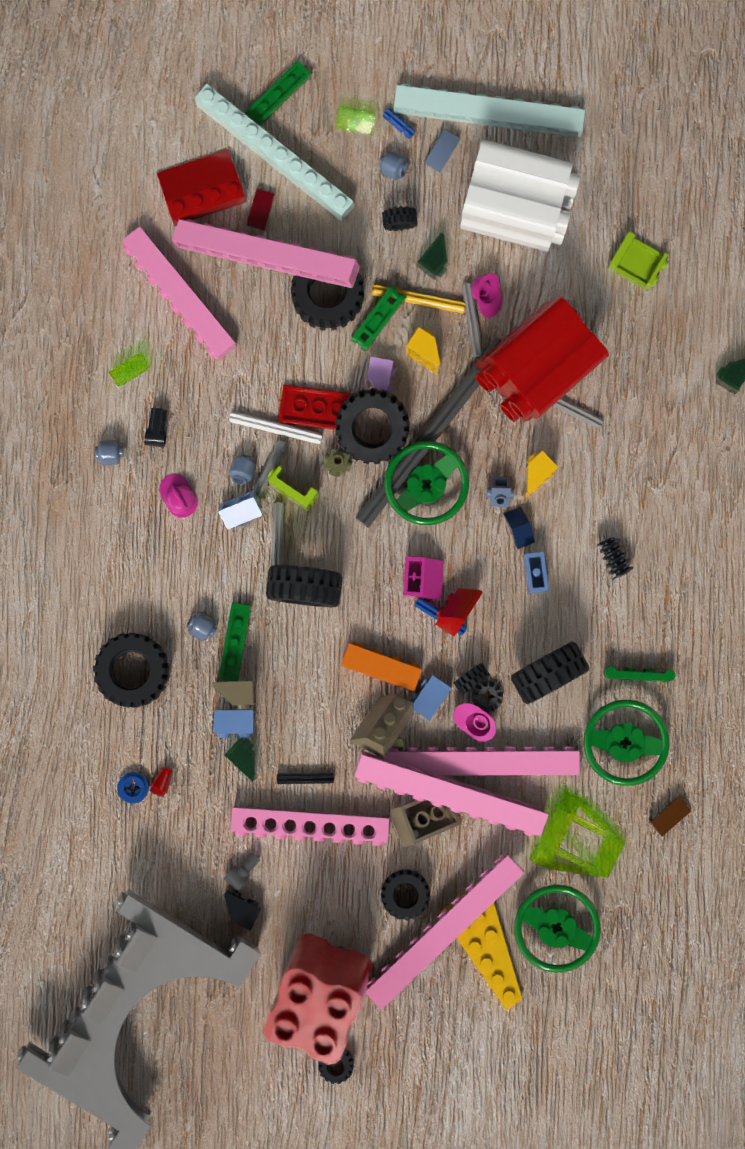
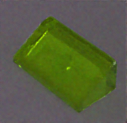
[335,107,376,135]
[109,352,150,387]

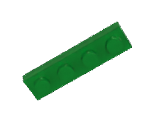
[245,61,311,126]
[218,603,251,682]

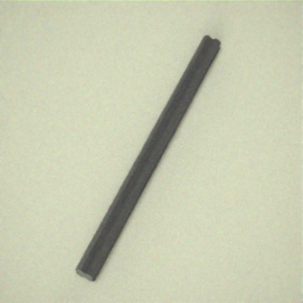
[356,337,501,528]

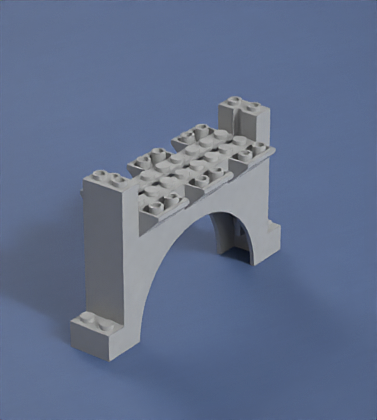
[16,889,261,1149]

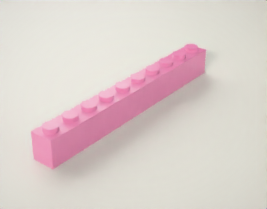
[172,219,360,288]
[385,746,580,776]
[353,750,549,837]
[365,854,524,1010]

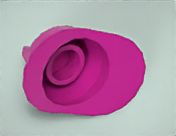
[471,273,502,318]
[159,474,197,518]
[453,703,496,742]

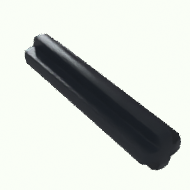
[277,773,334,784]

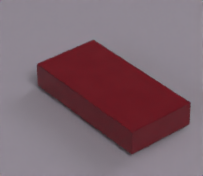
[246,188,275,231]

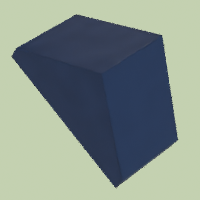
[503,507,535,549]

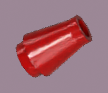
[149,767,173,798]

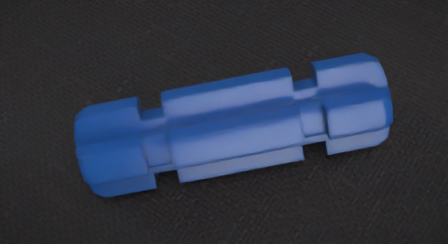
[383,108,415,139]

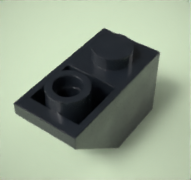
[224,889,262,931]

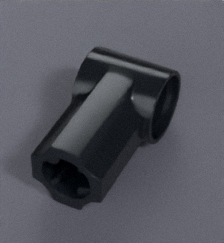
[144,408,168,448]

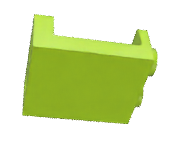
[608,231,669,291]
[268,465,319,512]

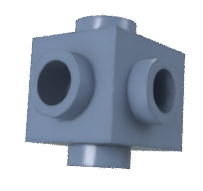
[486,476,514,507]

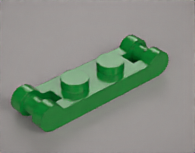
[351,285,407,352]
[603,666,676,682]

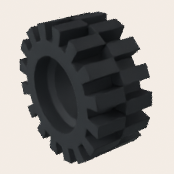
[382,206,418,231]
[453,662,490,695]
[318,1049,354,1084]

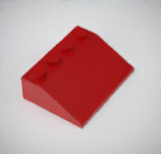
[157,149,246,226]

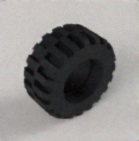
[291,255,364,331]
[335,388,410,464]
[266,565,343,607]
[93,633,170,708]
[511,641,589,704]

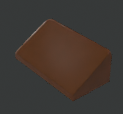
[649,796,691,837]

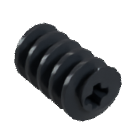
[597,537,634,580]

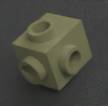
[323,448,353,477]

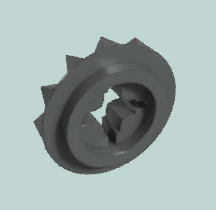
[472,681,503,712]

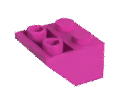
[403,556,444,599]

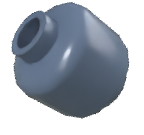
[379,152,408,180]
[95,440,124,466]
[229,455,256,485]
[186,612,217,641]

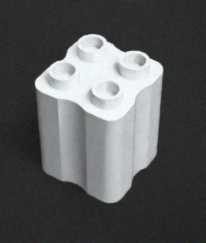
[460,139,581,252]

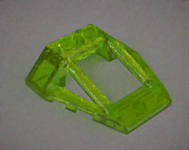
[529,790,625,878]

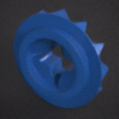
[117,772,149,804]

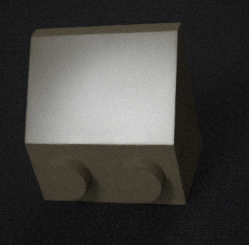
[212,681,255,710]

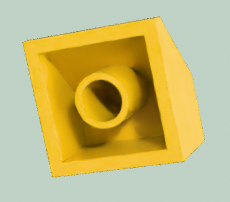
[405,327,440,374]
[525,450,559,499]

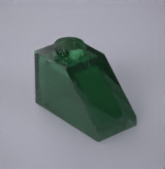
[417,233,447,280]
[715,359,745,394]
[224,738,256,782]

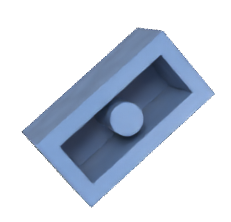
[523,552,549,595]
[410,675,452,721]
[214,710,254,738]

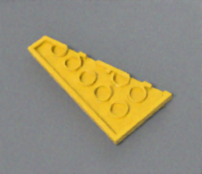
[438,891,522,1011]

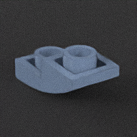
[424,129,460,173]

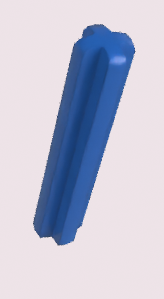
[415,598,467,635]

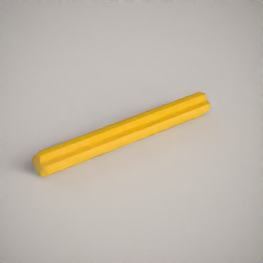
[372,284,466,313]

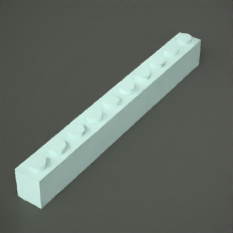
[195,84,354,222]
[394,84,585,138]

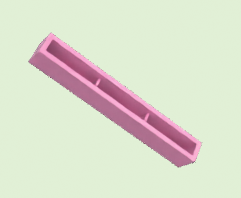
[122,226,237,361]

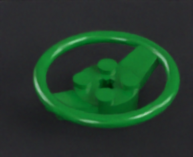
[384,441,469,525]
[583,699,670,786]
[514,885,601,973]

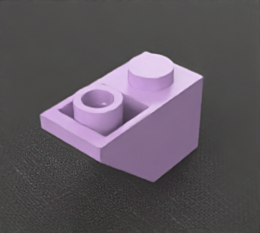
[367,357,396,394]

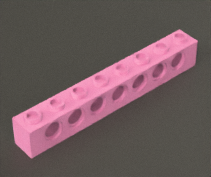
[231,807,389,846]

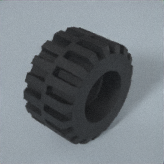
[381,869,430,921]

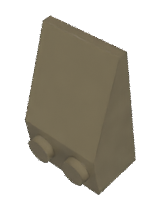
[389,799,461,848]

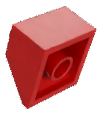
[435,588,483,637]

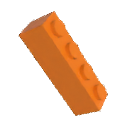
[341,641,422,692]

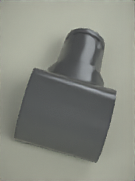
[223,853,260,892]

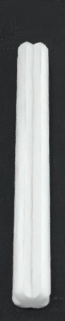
[229,412,323,444]

